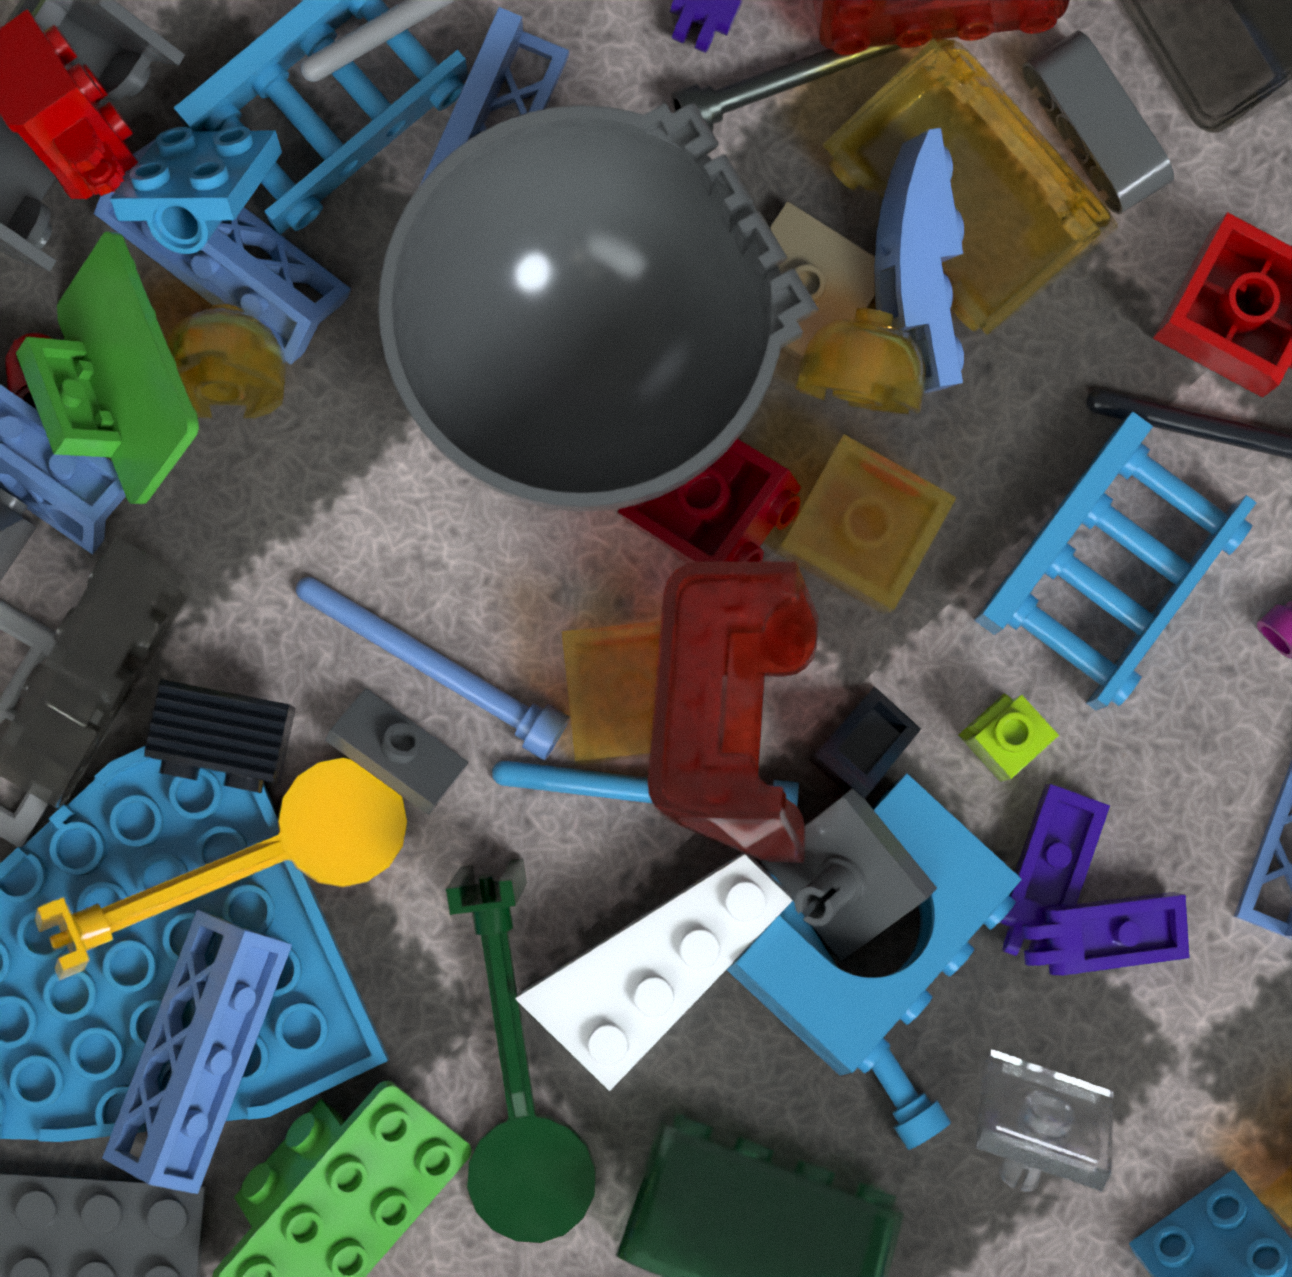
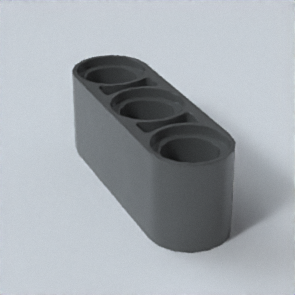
[1022,30,1174,214]

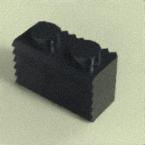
[144,679,296,793]

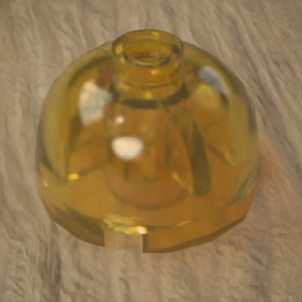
[165,304,286,418]
[795,308,926,414]

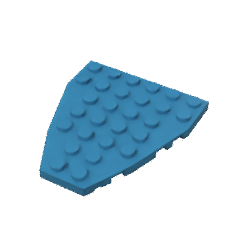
[0,746,390,1142]

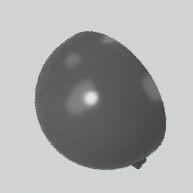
[378,103,819,512]

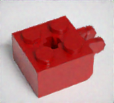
[0,9,138,200]
[1152,212,1292,398]

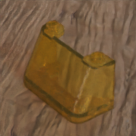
[822,38,1118,335]

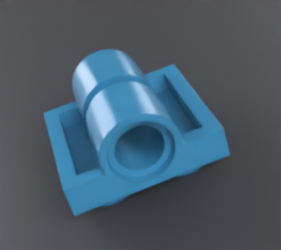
[110,126,282,254]
[1129,1169,1292,1277]

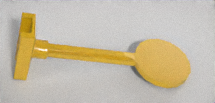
[34,758,407,981]

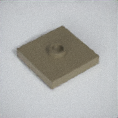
[770,201,875,375]

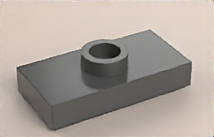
[325,688,469,815]

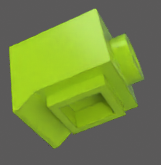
[958,693,1059,782]

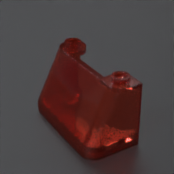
[648,562,819,863]

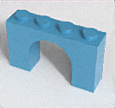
[726,773,1022,1076]

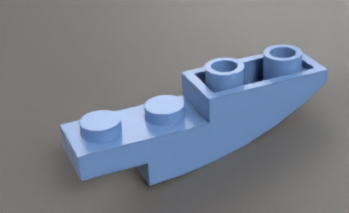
[874,128,964,395]

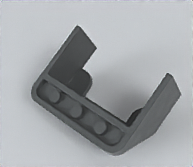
[0,0,185,272]

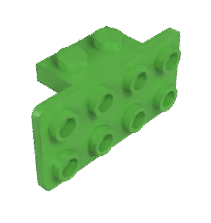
[16,231,199,504]
[212,1081,472,1277]

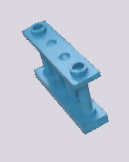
[174,0,468,235]
[974,411,1257,711]

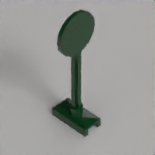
[446,858,596,1243]

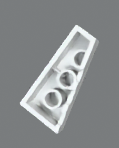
[515,851,793,1091]

